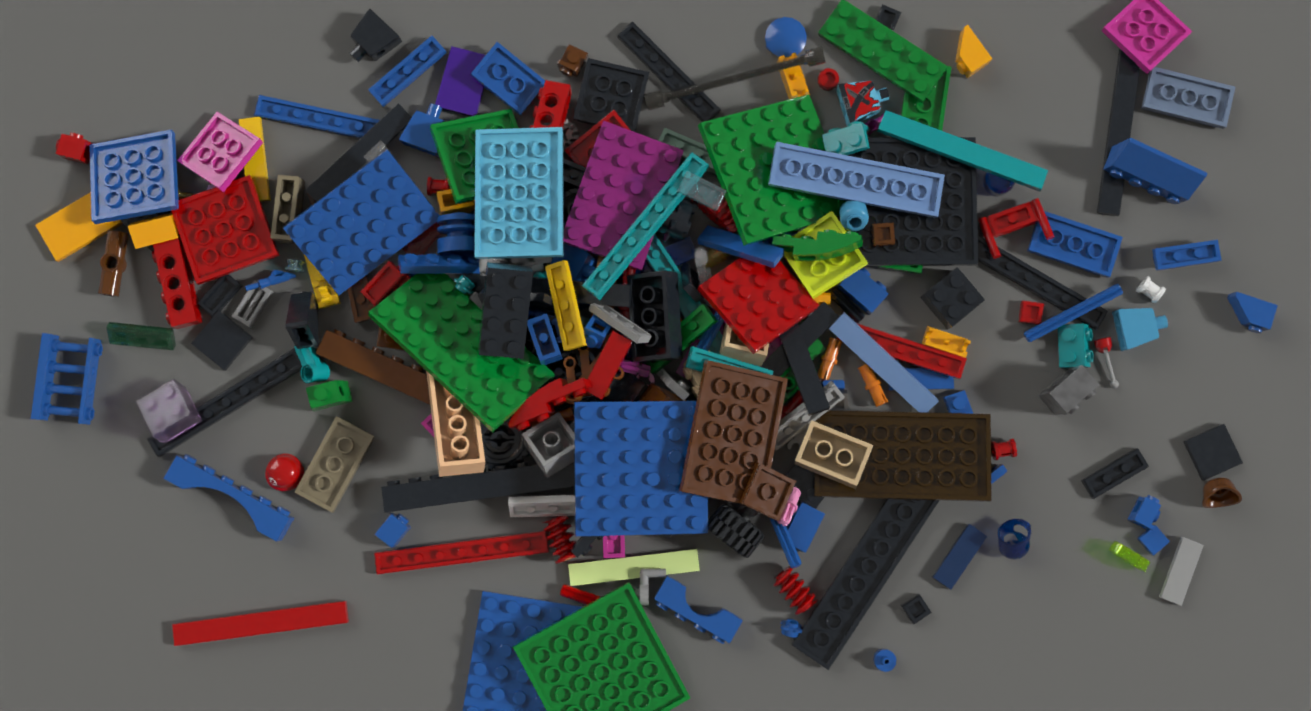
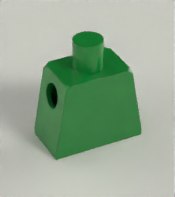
[306,380,353,412]

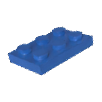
[470,42,545,116]

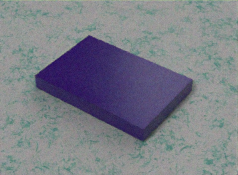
[435,46,486,117]

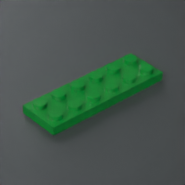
[818,0,948,103]

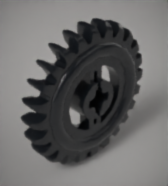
[480,414,532,471]

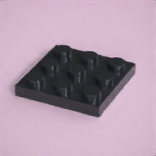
[573,58,649,132]

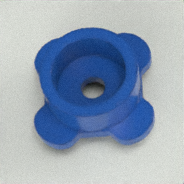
[781,619,802,637]

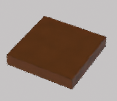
[740,463,796,521]

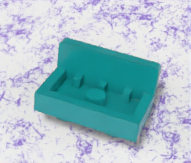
[822,121,870,155]
[1058,323,1094,368]

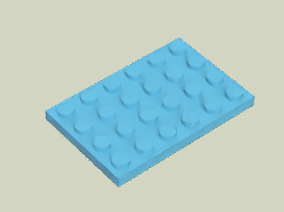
[475,127,563,259]

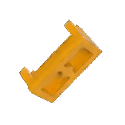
[777,53,810,99]
[128,213,179,249]
[921,326,971,358]

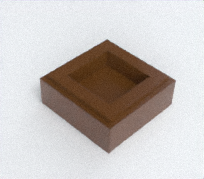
[871,223,895,246]

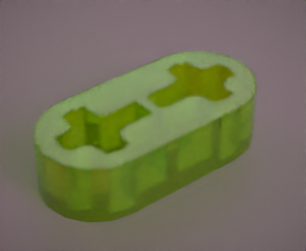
[1109,541,1150,572]

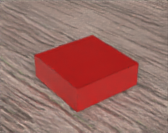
[1018,300,1044,325]

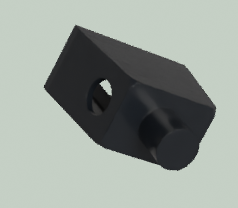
[349,9,402,62]

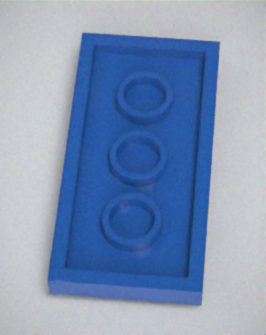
[1027,211,1123,278]

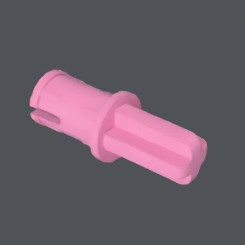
[777,487,801,526]

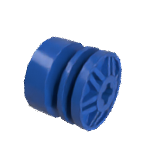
[437,212,475,255]

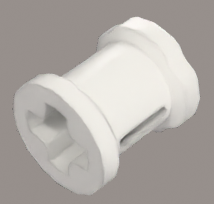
[1136,276,1166,304]

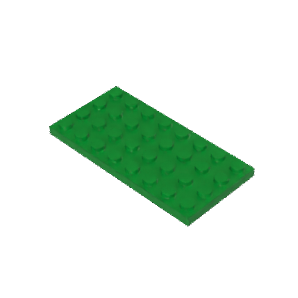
[368,273,555,432]

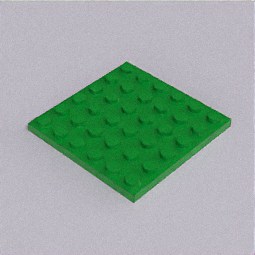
[698,95,846,246]
[513,582,690,711]

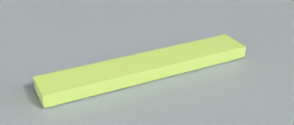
[568,549,700,586]

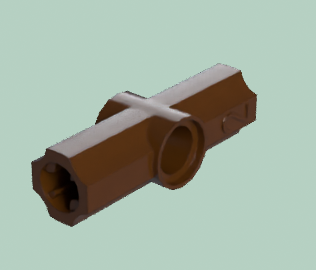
[98,230,129,297]

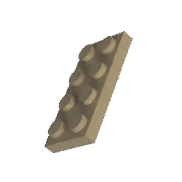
[294,416,375,513]

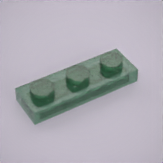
[106,322,176,350]

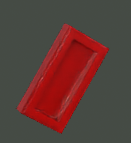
[360,261,406,306]

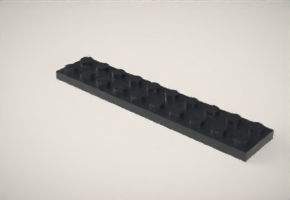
[791,499,940,670]

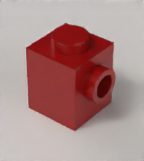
[56,132,92,164]

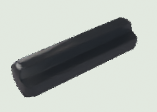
[830,287,865,323]

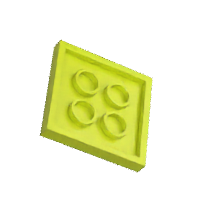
[783,211,868,299]

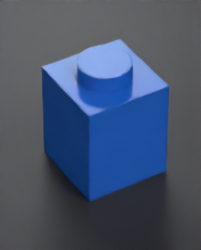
[375,513,411,548]

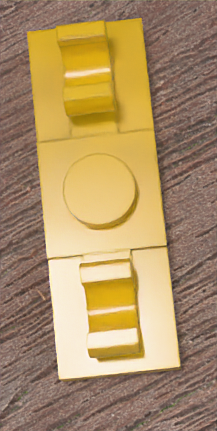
[304,254,341,309]

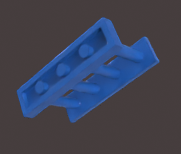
[31,333,103,425]

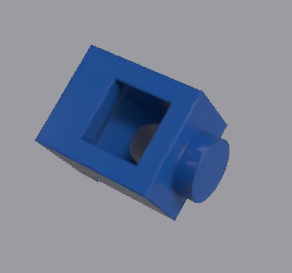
[584,314,612,349]
[1127,495,1161,530]

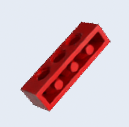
[529,80,572,128]
[152,238,203,329]

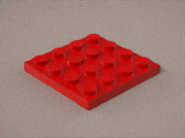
[171,175,280,285]
[698,242,819,354]

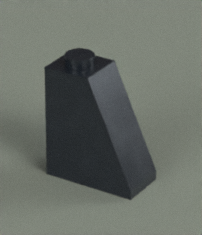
[285,292,319,349]

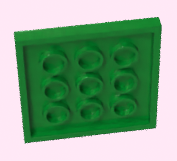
[430,109,518,204]

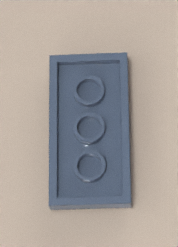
[1141,67,1235,129]

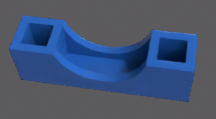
[654,575,743,644]

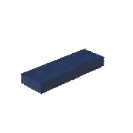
[932,524,987,590]

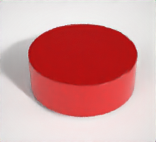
[817,68,839,91]

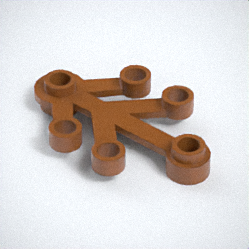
[563,333,624,404]

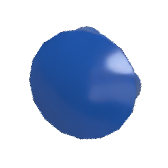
[765,17,807,58]

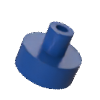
[873,649,896,672]

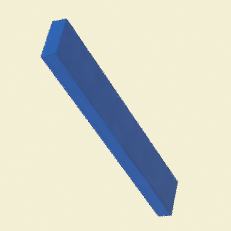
[254,95,380,138]

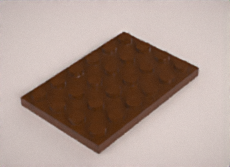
[679,360,788,503]

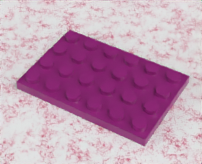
[563,121,684,271]

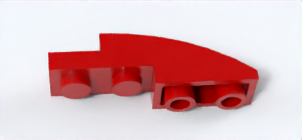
[508,378,592,430]

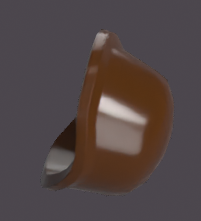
[1202,478,1242,508]

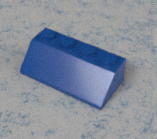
[1103,138,1207,204]

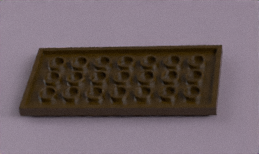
[814,410,992,502]

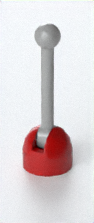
[1093,337,1119,388]

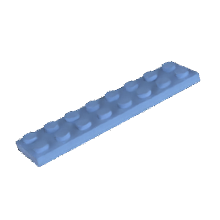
[768,142,945,218]

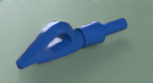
[245,270,296,291]

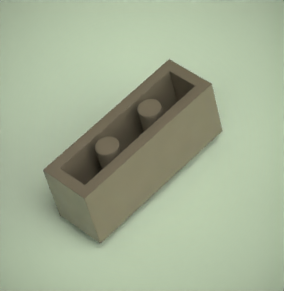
[270,175,305,244]

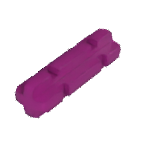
[619,359,651,377]

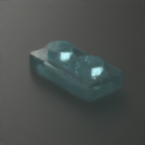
[677,171,726,211]

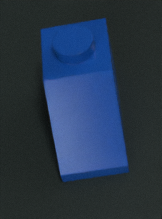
[1227,292,1278,333]

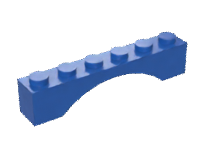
[163,454,294,542]

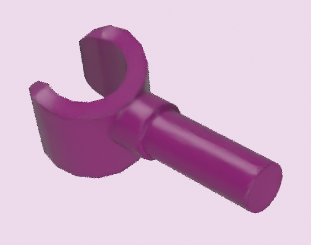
[864,113,884,135]

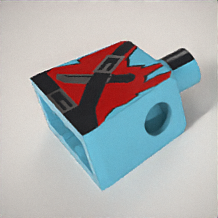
[836,81,889,127]

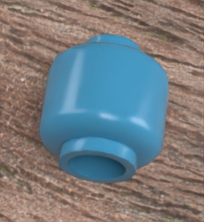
[839,200,869,231]

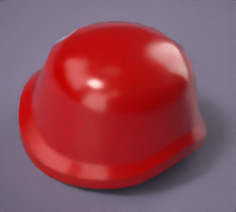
[265,454,304,491]

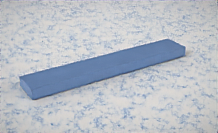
[829,312,939,413]

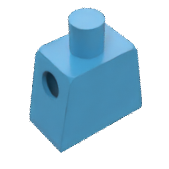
[1112,308,1168,351]

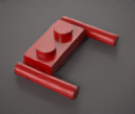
[978,198,1055,259]

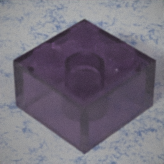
[136,379,202,444]

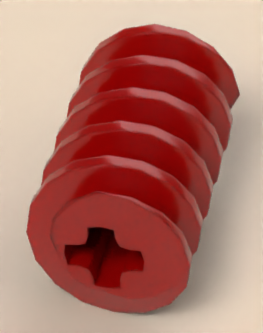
[542,516,577,564]
[774,566,818,615]

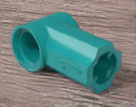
[294,346,330,383]

